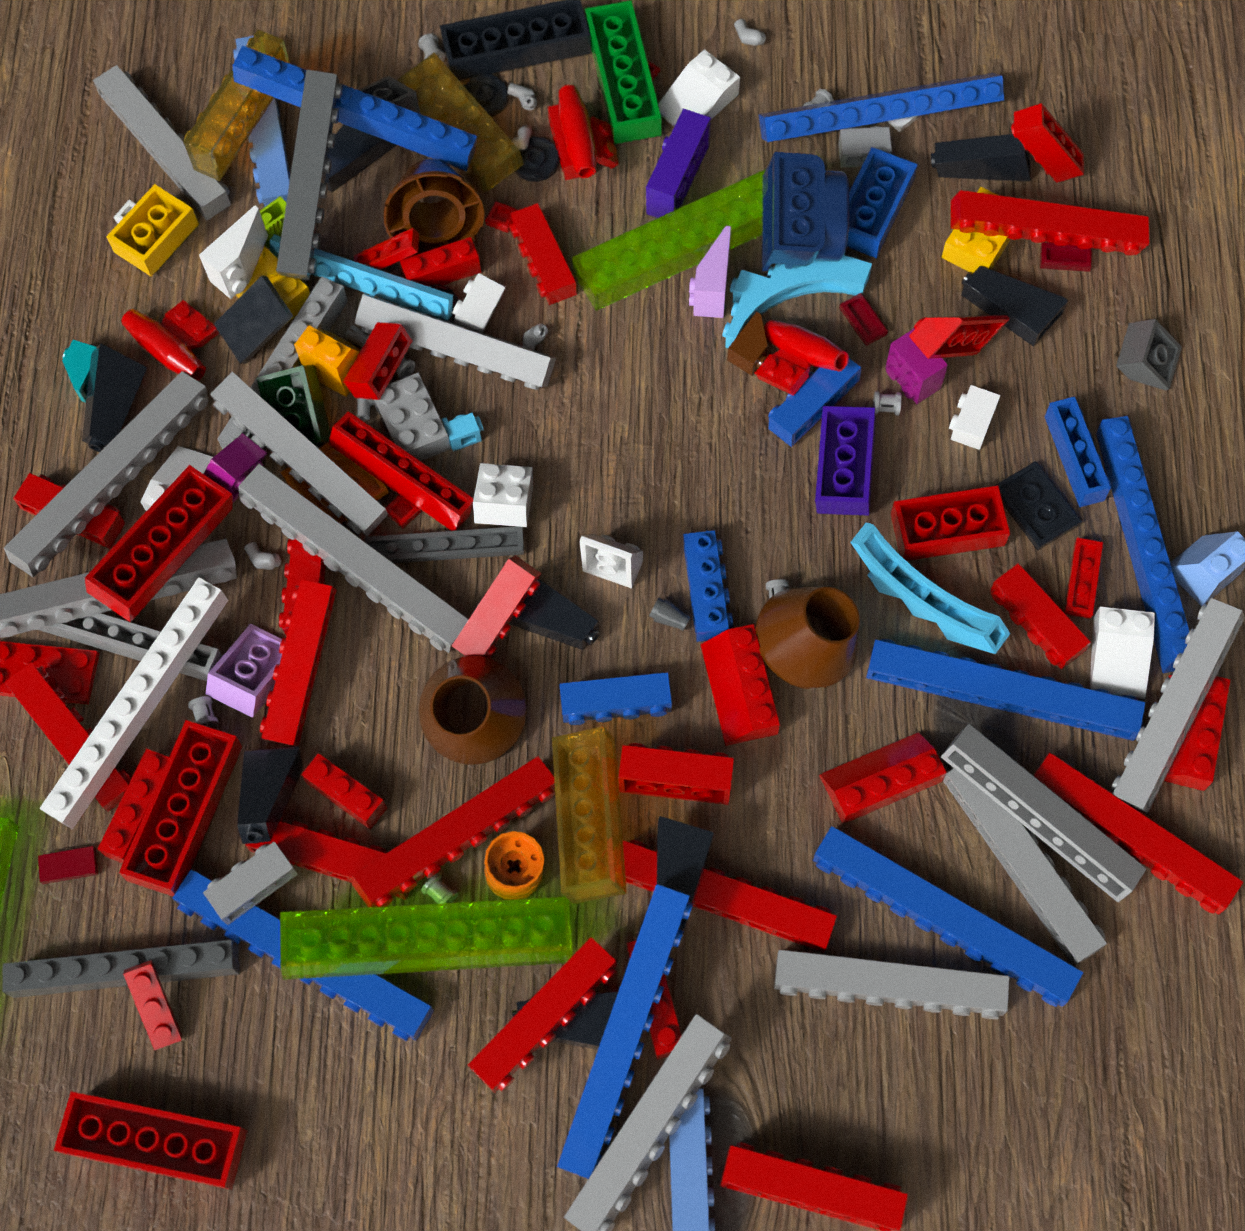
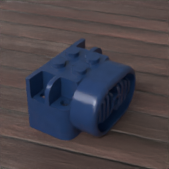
[762,152,849,271]

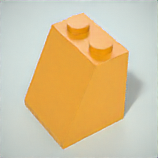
[294,325,361,397]

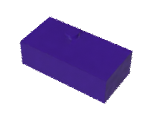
[646,108,711,223]
[815,406,876,516]

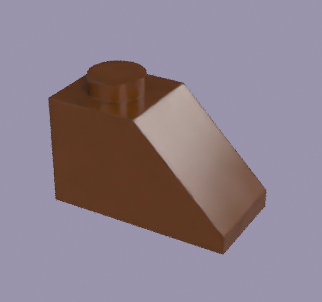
[727,312,768,376]

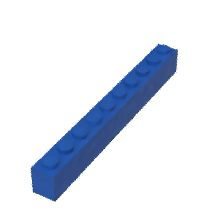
[232,45,477,172]
[759,73,1004,142]
[1096,416,1189,673]
[866,639,1145,741]
[813,826,1084,1007]
[172,869,434,1042]
[557,884,693,1179]

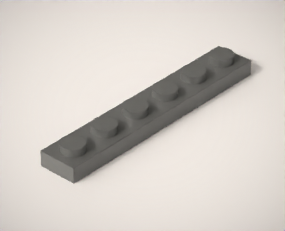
[365,527,524,563]

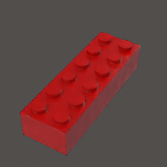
[84,465,233,623]
[119,720,243,896]
[53,1091,248,1190]
[720,1142,908,1231]

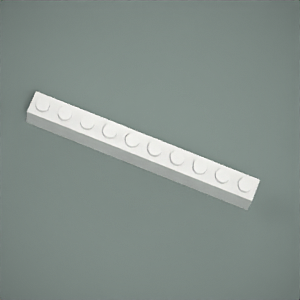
[39,577,229,830]

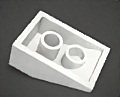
[658,49,740,126]
[199,206,268,299]
[141,446,213,511]
[580,534,643,588]
[1090,607,1155,700]

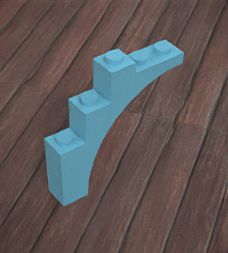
[723,255,872,348]
[850,522,1010,654]

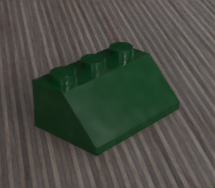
[256,365,331,446]

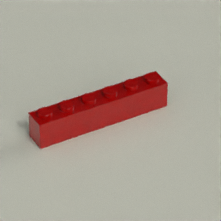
[329,411,474,531]
[260,579,337,747]
[4,662,131,812]
[245,818,409,900]
[468,937,617,1093]

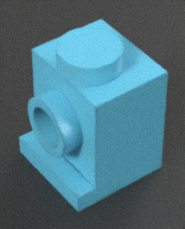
[442,413,484,452]

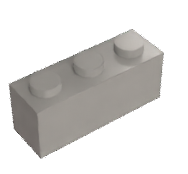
[203,842,298,925]

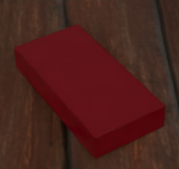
[1040,242,1092,272]
[839,293,888,346]
[38,846,98,884]

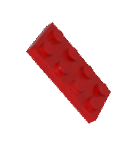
[0,641,100,705]

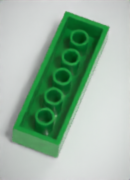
[585,0,662,144]

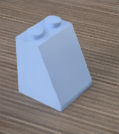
[1170,531,1245,606]

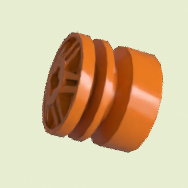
[484,831,544,901]

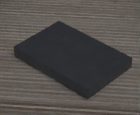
[214,276,293,364]
[994,461,1082,551]

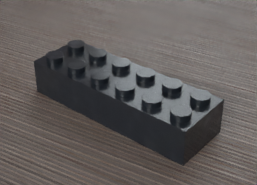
[440,0,591,82]

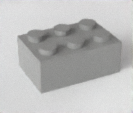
[373,373,451,461]

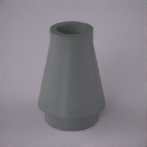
[649,597,690,631]

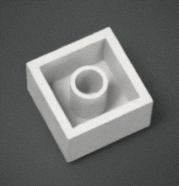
[473,463,533,527]

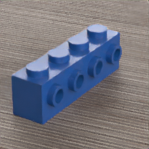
[768,358,861,447]
[1044,397,1111,507]
[683,530,733,642]
[559,672,672,725]

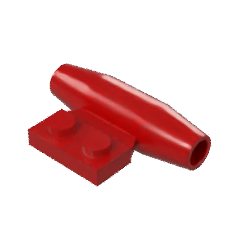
[558,85,619,178]
[121,300,219,381]
[754,320,849,396]

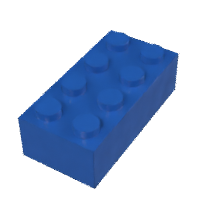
[847,147,918,258]

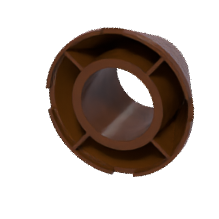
[383,159,484,254]
[756,587,860,689]
[419,656,527,765]

